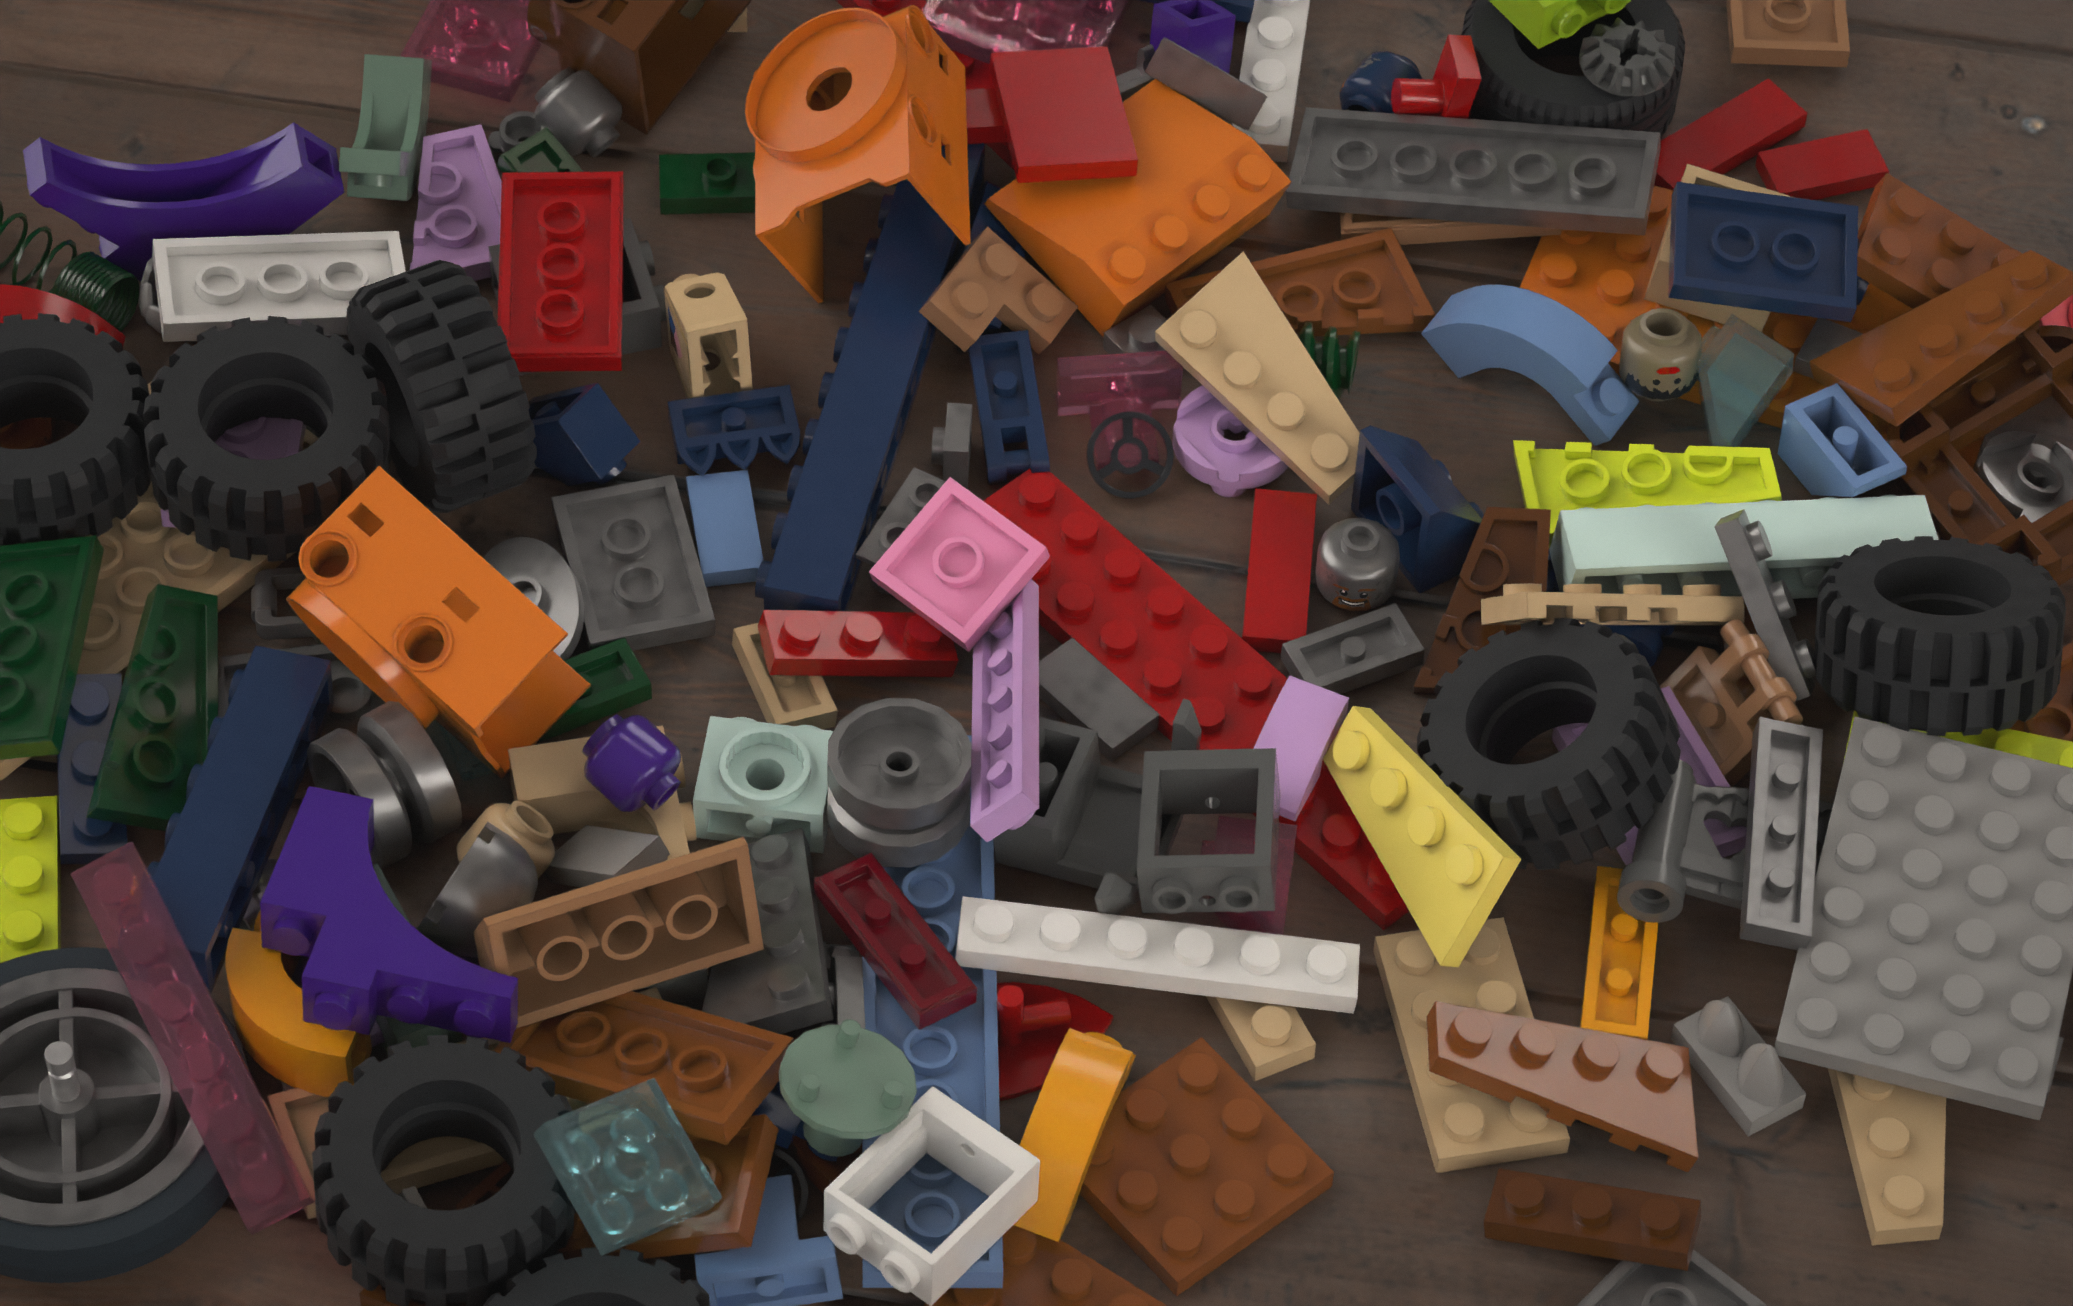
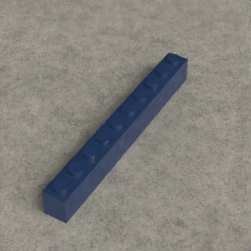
[755,143,985,611]

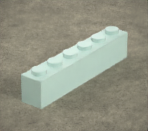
[1549,495,1939,599]

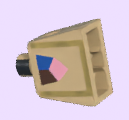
[664,272,753,399]

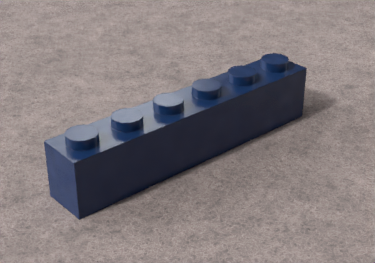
[120,645,334,997]

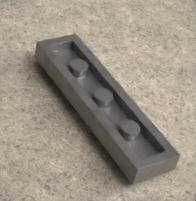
[1739,717,1823,950]

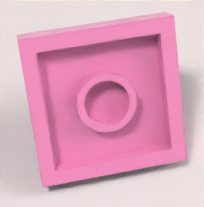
[869,477,1050,652]

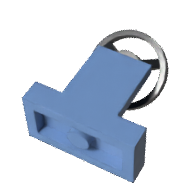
[695,1148,843,1306]

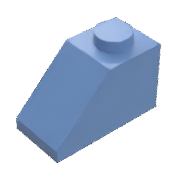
[1778,383,1907,497]

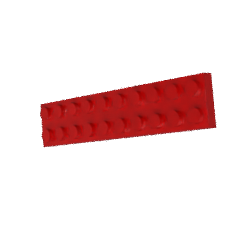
[983,468,1409,931]

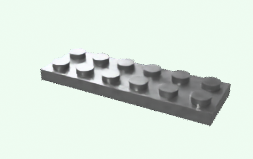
[1286,107,1661,235]

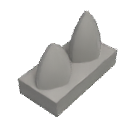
[1670,996,1806,1137]

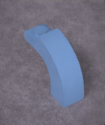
[1421,285,1640,446]

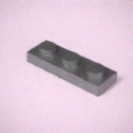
[1714,509,1817,701]

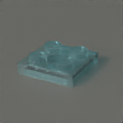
[533,1078,722,1256]

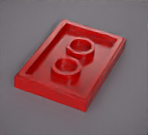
[990,46,1138,183]

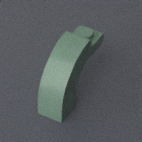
[339,54,432,201]

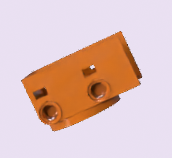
[745,5,971,304]
[286,466,591,779]

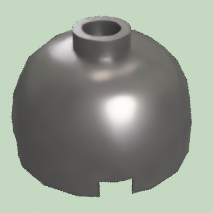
[417,822,538,958]

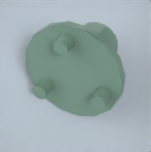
[778,1019,917,1156]

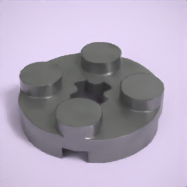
[1973,431,2073,523]

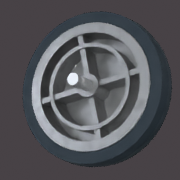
[0,947,254,1283]

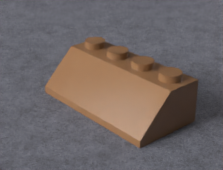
[474,837,764,1029]

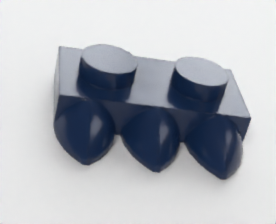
[668,385,800,476]

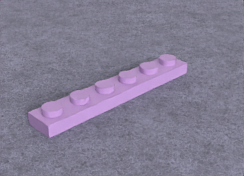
[970,579,1039,843]

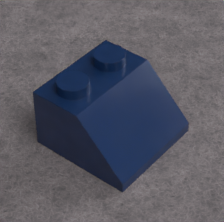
[1351,425,1484,594]

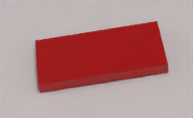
[497,171,624,372]

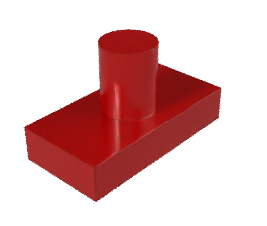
[1391,35,1482,119]

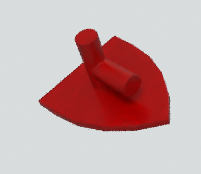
[997,982,1113,1101]

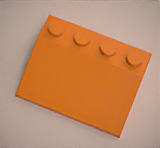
[984,79,1292,338]

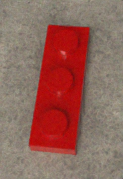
[757,610,958,677]

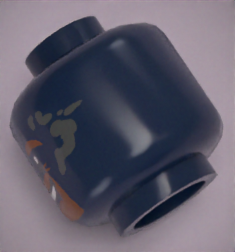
[1339,51,1423,115]

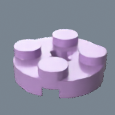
[1172,385,1288,497]

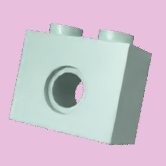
[693,716,833,853]

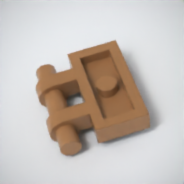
[1660,619,1803,787]

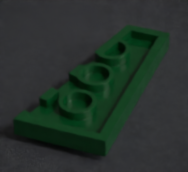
[86,584,218,831]

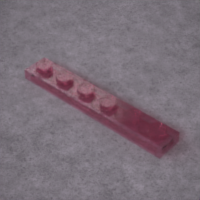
[70,841,315,1235]

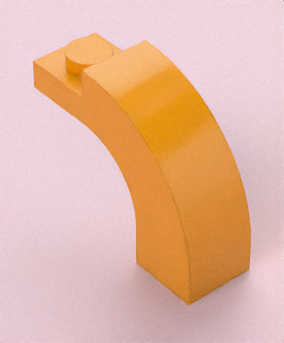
[225,911,372,1097]
[1014,1028,1136,1242]

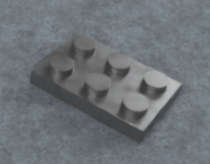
[551,475,716,651]

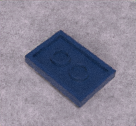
[1668,182,1858,322]

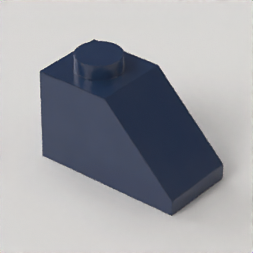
[528,383,641,486]

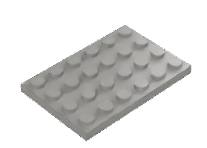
[1774,717,2073,1121]

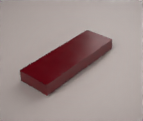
[814,853,977,1030]

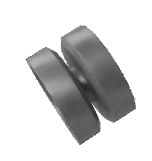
[827,698,972,867]
[307,701,462,870]

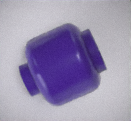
[582,714,681,812]

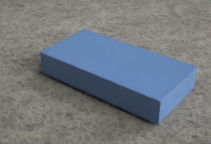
[686,470,763,587]

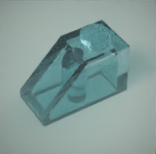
[1697,314,1794,447]

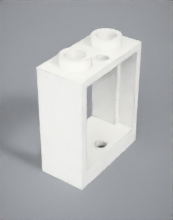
[824,1086,1040,1306]

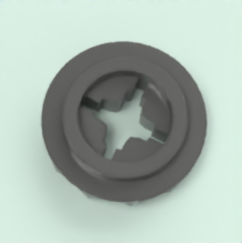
[1579,17,1675,97]

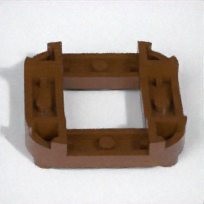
[1887,320,2073,585]

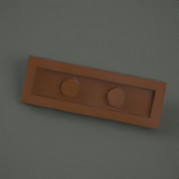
[1484,1168,1701,1271]

